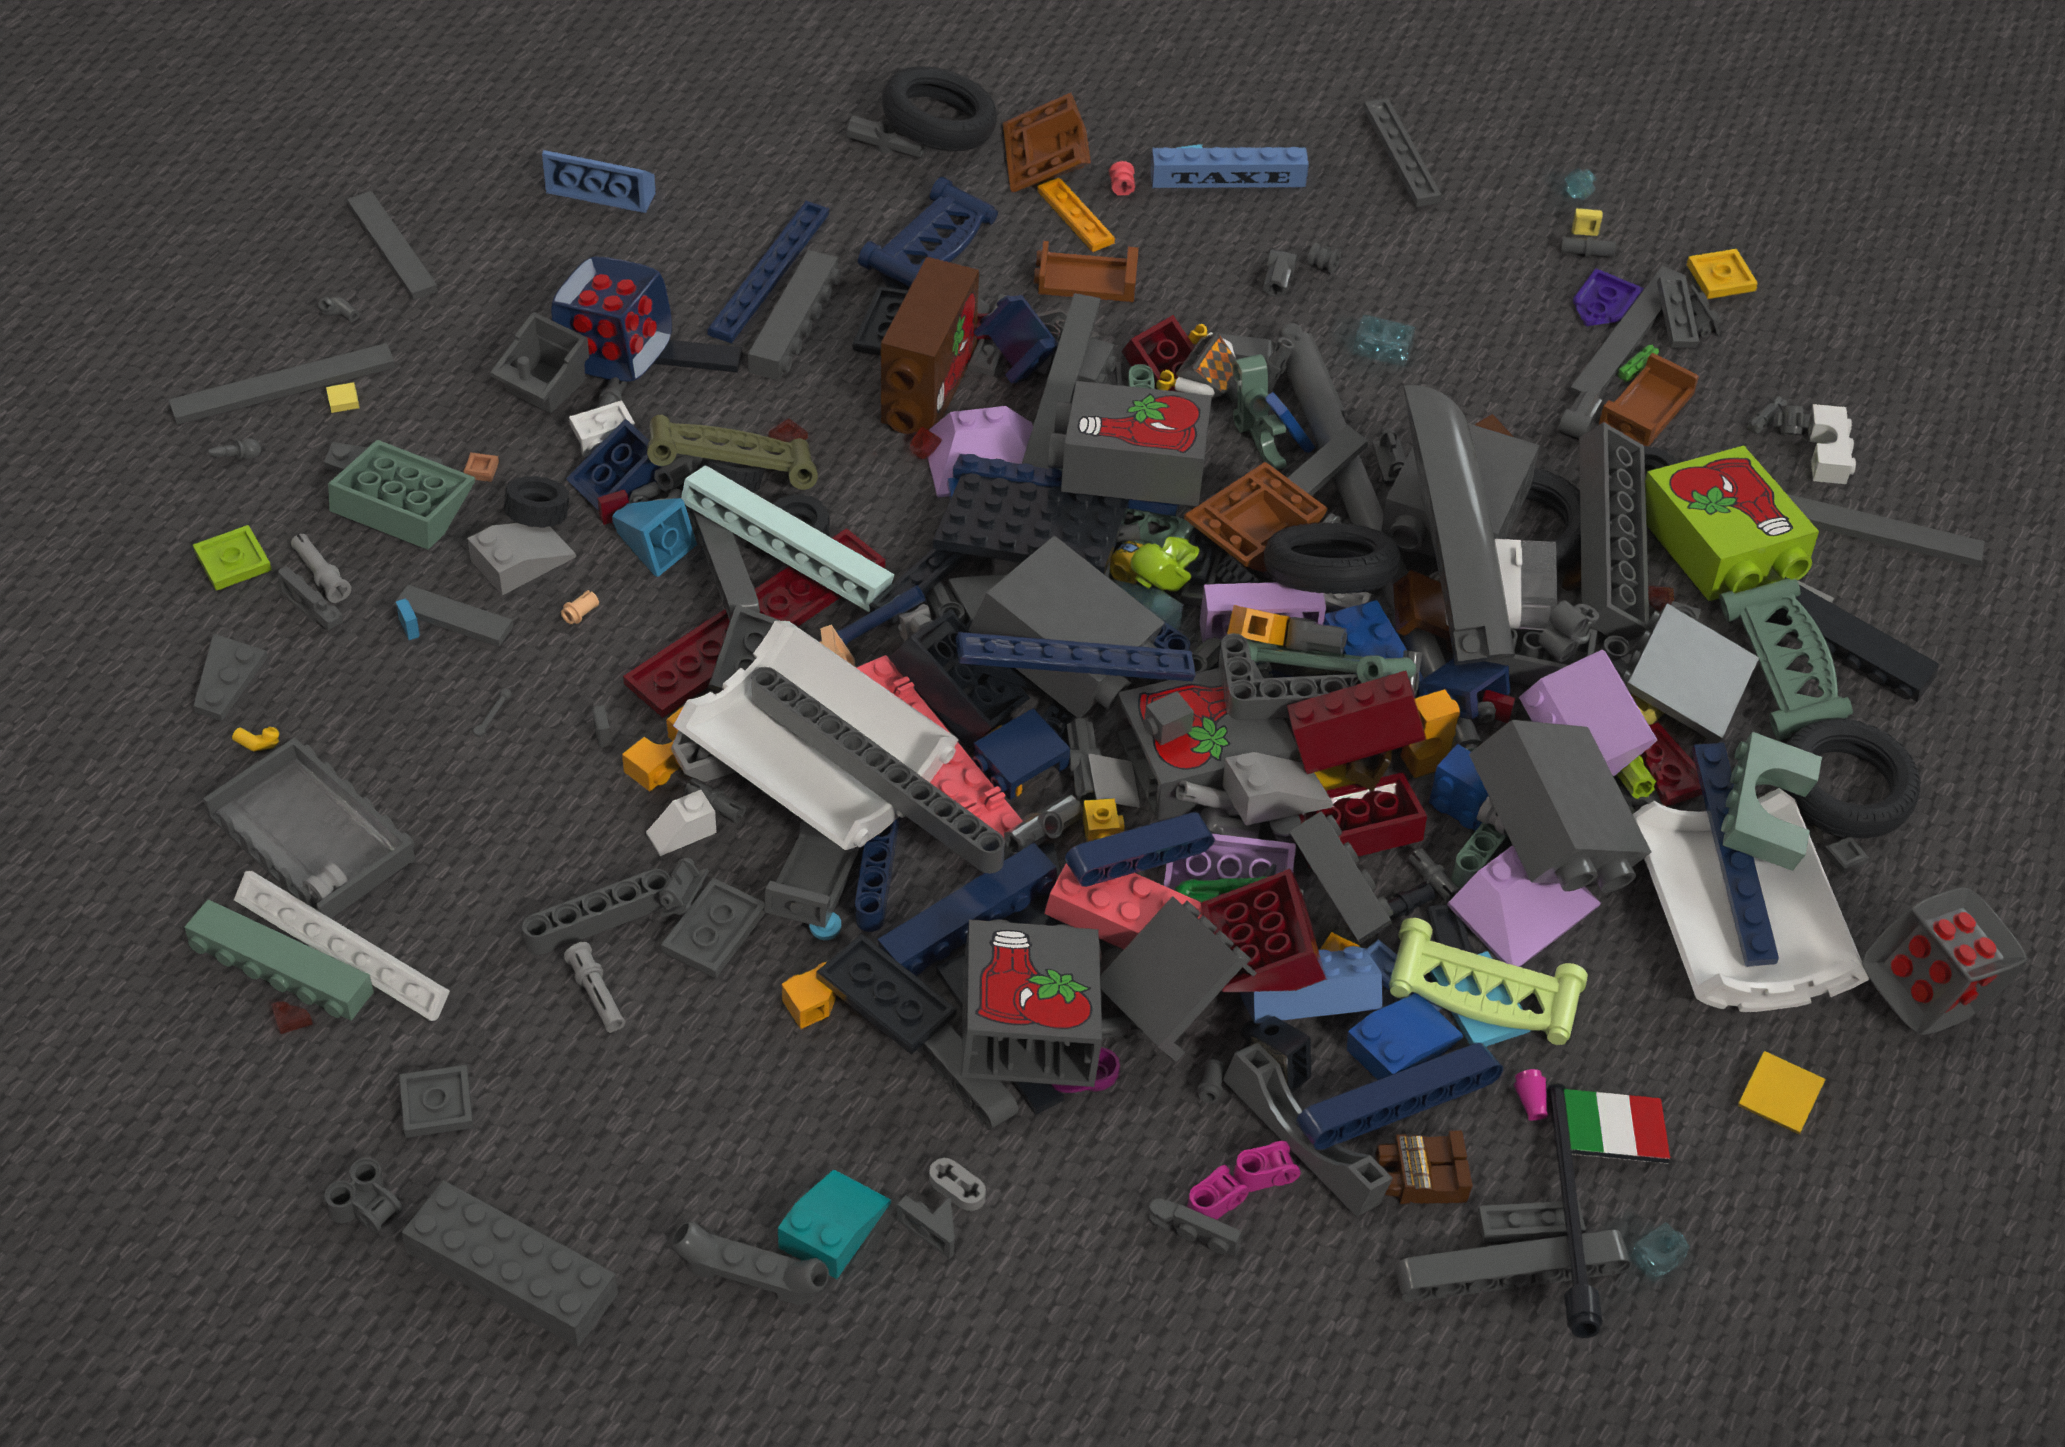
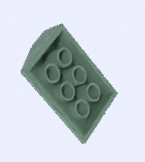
[328,440,475,550]

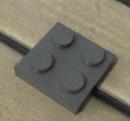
[399,1065,474,1138]

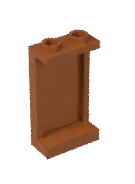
[1034,241,1139,302]
[1599,353,1699,447]

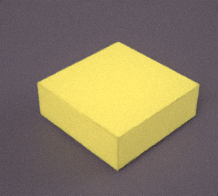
[1572,209,1602,236]
[326,382,359,413]

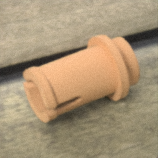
[561,590,599,624]

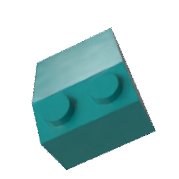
[778,1169,891,1279]

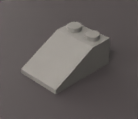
[467,523,576,596]
[1223,752,1333,825]

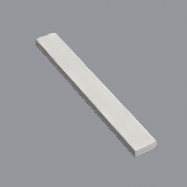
[234,871,450,1021]

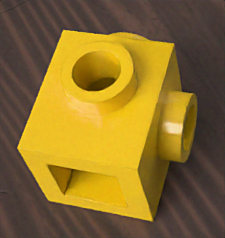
[1082,798,1124,842]

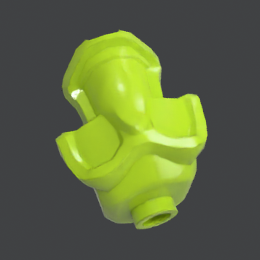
[1131,536,1199,592]

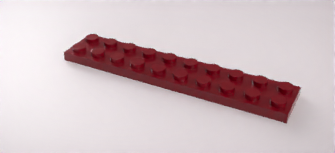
[623,528,886,718]

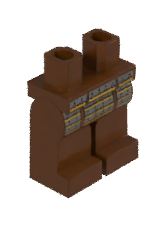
[1375,1131,1473,1204]

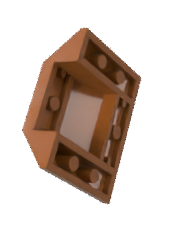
[1003,93,1091,192]
[1184,462,1327,573]

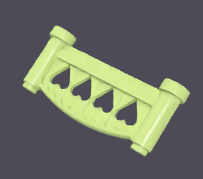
[1389,918,1588,1045]

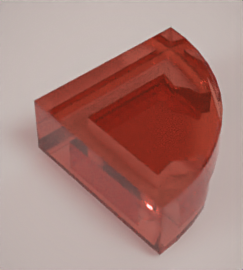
[1648,586,1674,611]
[271,1002,313,1034]

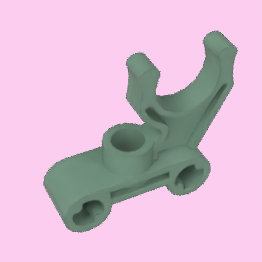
[1232,354,1286,470]

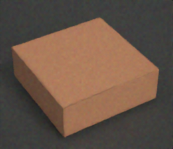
[463,453,499,482]

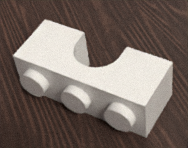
[1808,404,1856,484]

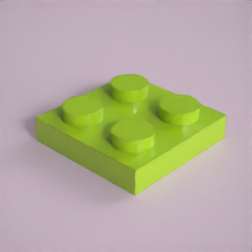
[193,525,272,591]

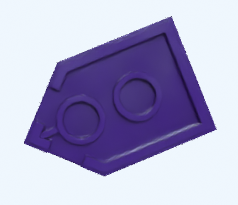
[1573,268,1643,326]

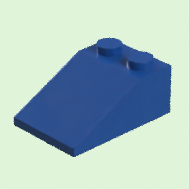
[1347,993,1463,1080]

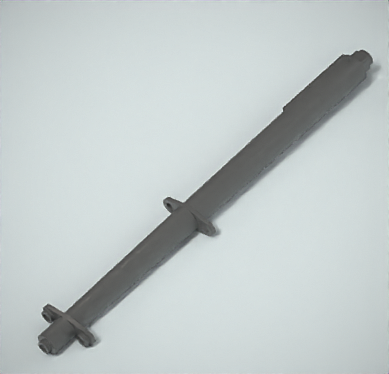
[1279,323,1496,749]

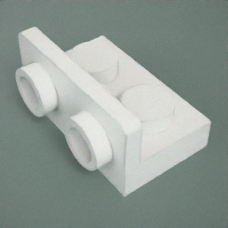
[569,400,635,457]

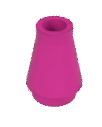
[1514,1069,1548,1121]

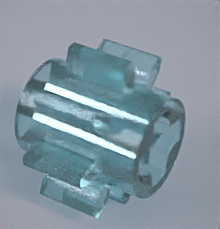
[1563,168,1597,200]

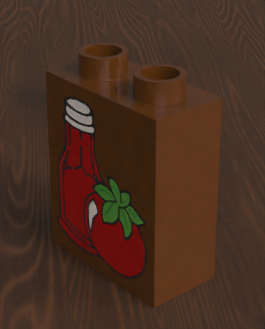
[881,257,979,434]

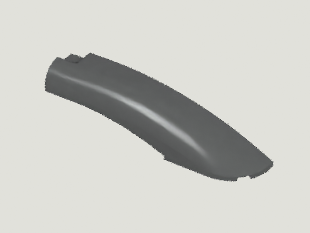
[1403,385,1515,665]

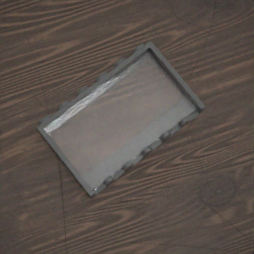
[203,737,416,919]

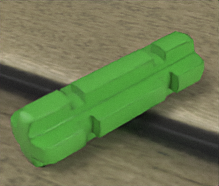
[1618,345,1659,382]

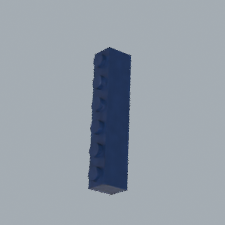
[878,843,1057,976]

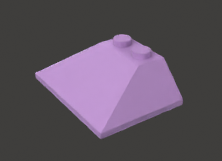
[923,406,1033,497]
[1447,845,1601,967]

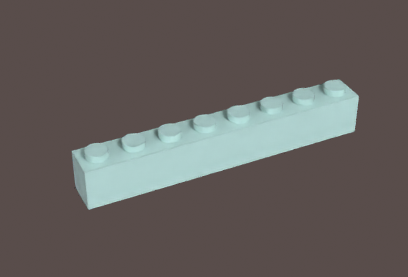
[681,465,894,612]

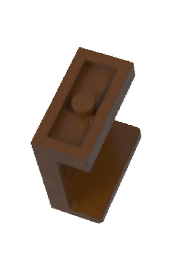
[1393,570,1453,654]

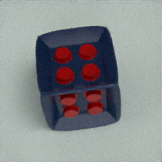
[551,257,672,382]

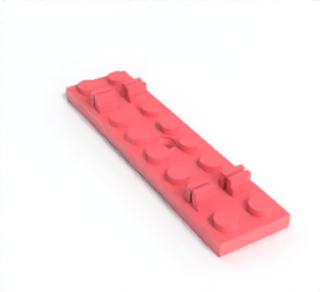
[857,655,1023,837]

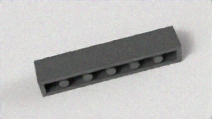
[748,250,841,381]

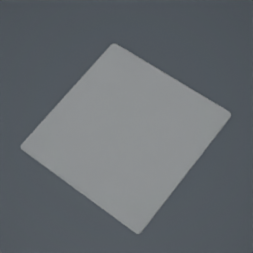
[1088,753,1140,808]

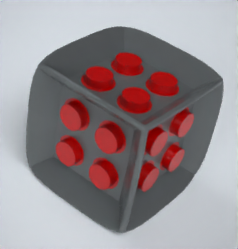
[1862,887,2027,1035]

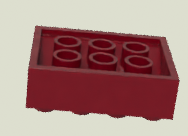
[1201,869,1326,992]

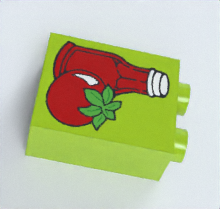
[1645,446,1819,601]

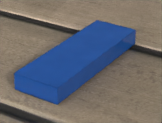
[1266,392,1315,453]

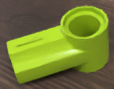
[1617,756,1656,799]

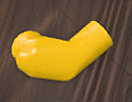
[232,727,279,752]

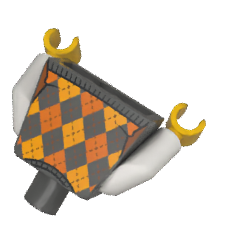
[1156,324,1238,401]

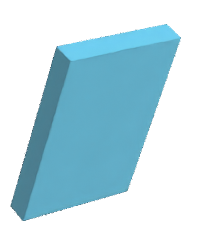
[1430,951,1531,1047]

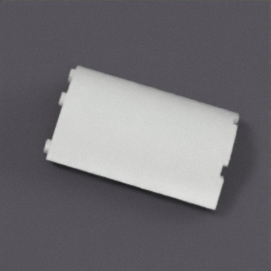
[673,621,959,850]
[1633,788,1869,1012]

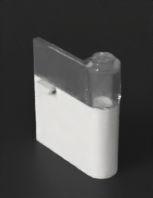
[1446,539,1557,630]

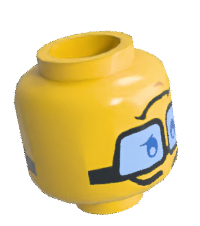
[1110,541,1143,584]

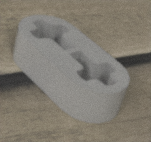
[929,1158,986,1211]

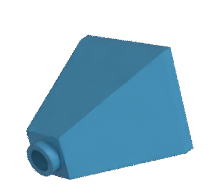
[612,498,697,577]

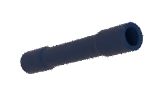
[818,585,925,645]

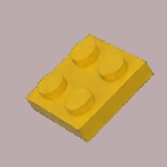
[1687,249,1758,299]

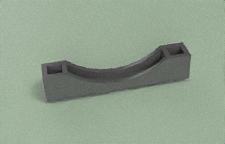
[1223,1043,1393,1217]

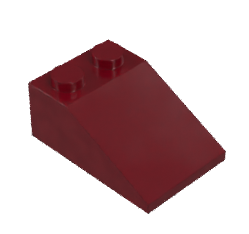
[1121,315,1195,392]

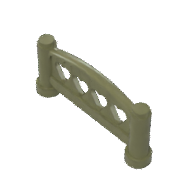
[647,415,818,490]

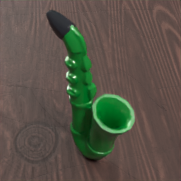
[1174,864,1277,902]

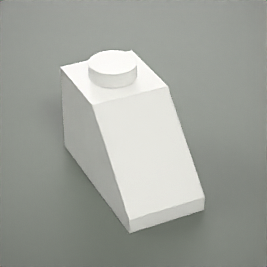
[646,790,716,856]

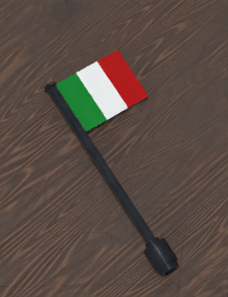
[1547,1083,1670,1338]

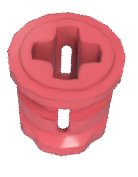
[1109,161,1135,195]

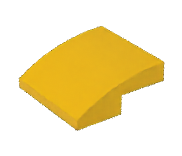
[1738,1051,1826,1135]

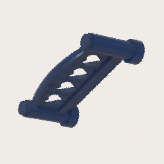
[858,177,998,287]

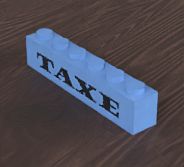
[1151,147,1309,188]

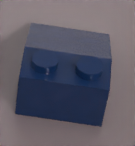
[566,418,662,511]

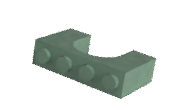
[1721,732,1822,871]

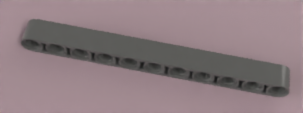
[751,667,1005,874]

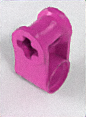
[1233,1141,1301,1192]
[1187,1165,1250,1220]

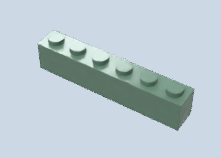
[184,900,374,1021]

